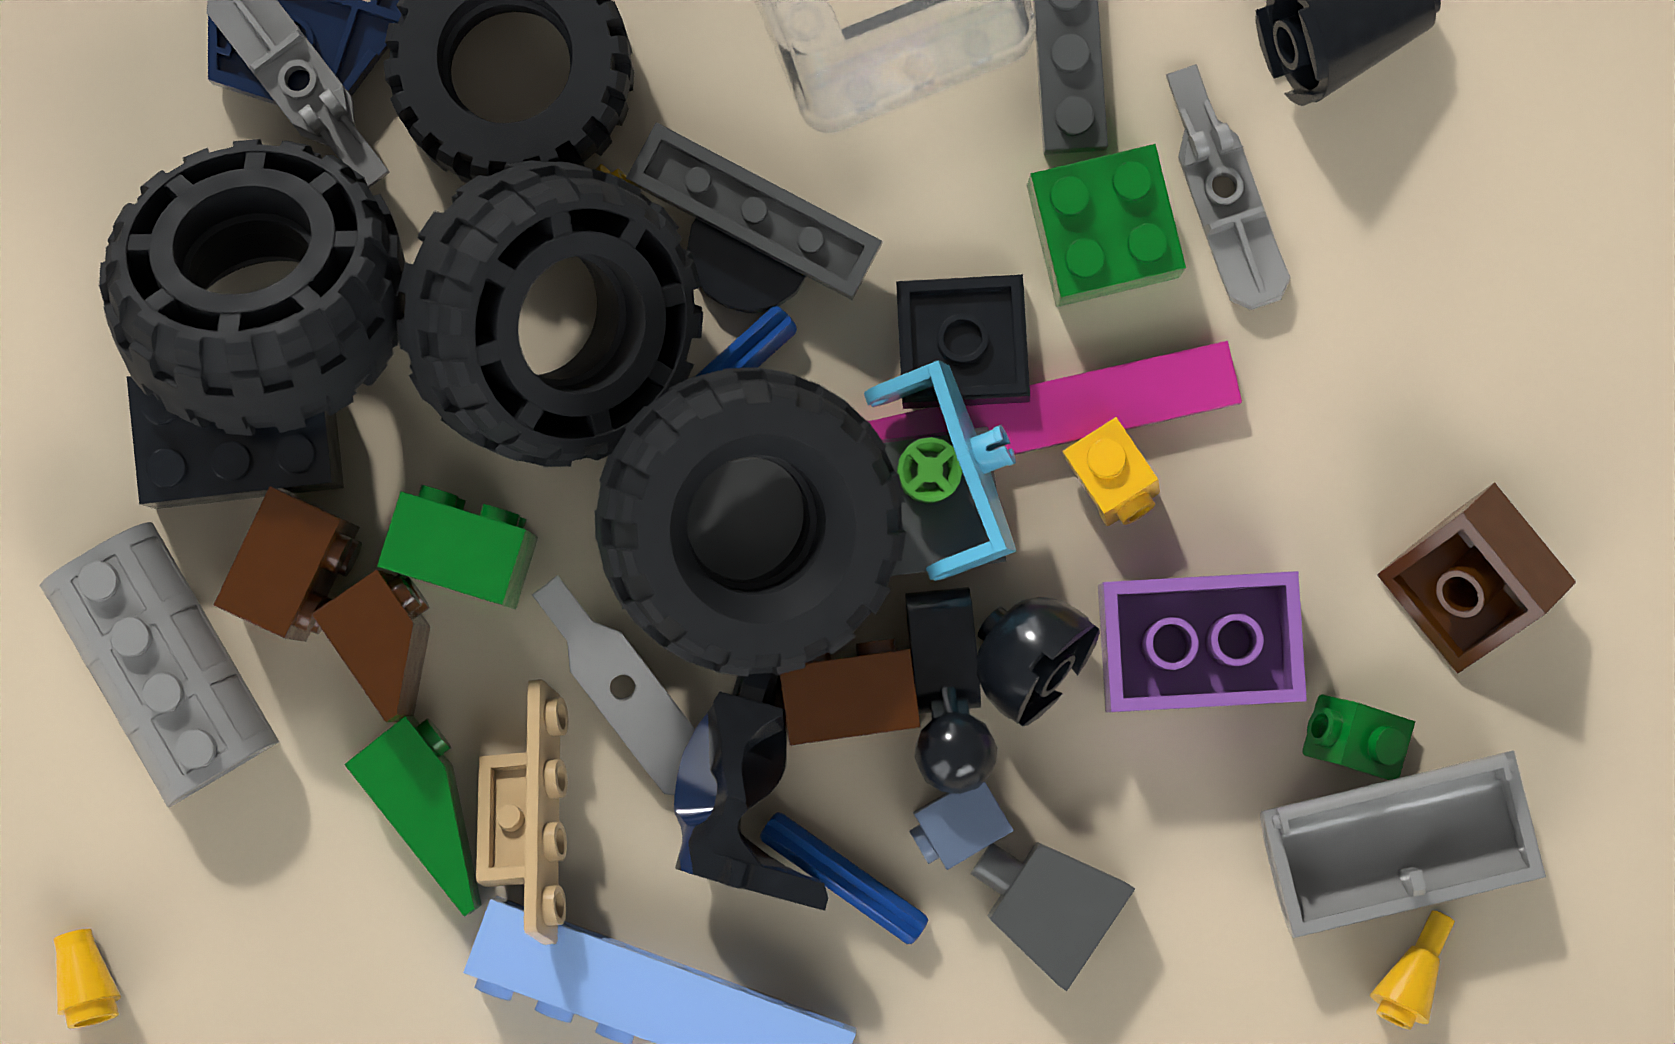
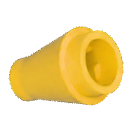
[53,929,121,1029]

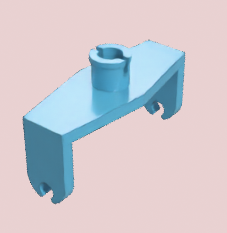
[864,360,1016,581]

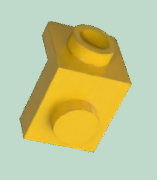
[1062,417,1160,526]

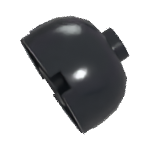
[977,597,1100,727]

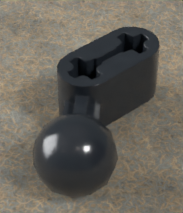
[905,587,997,794]

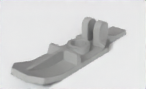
[207,0,390,188]
[1166,64,1290,310]
[532,575,695,795]

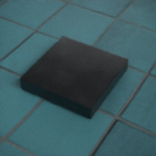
[896,274,1030,409]

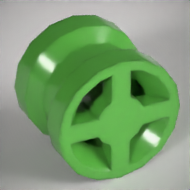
[897,437,962,504]

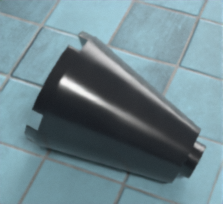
[1255,0,1441,106]

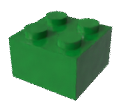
[1027,144,1186,307]
[377,485,538,609]

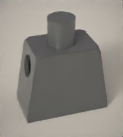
[971,842,1135,991]

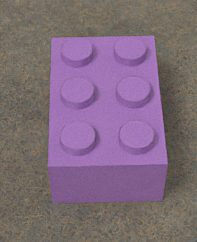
[1098,571,1307,713]

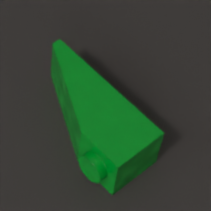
[344,716,482,917]

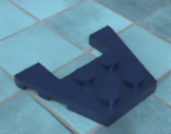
[208,0,401,105]

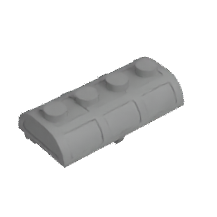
[40,522,279,808]
[1260,750,1546,938]

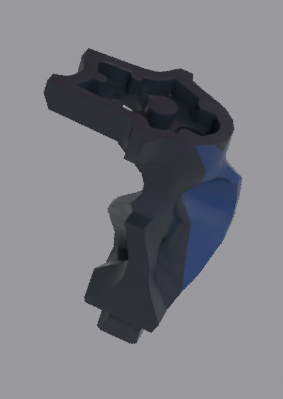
[674,673,829,911]

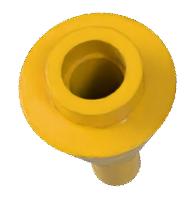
[1370,910,1455,1030]

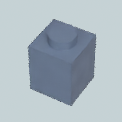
[909,782,1014,870]

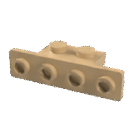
[476,679,568,945]

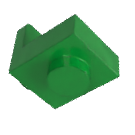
[1302,694,1416,780]

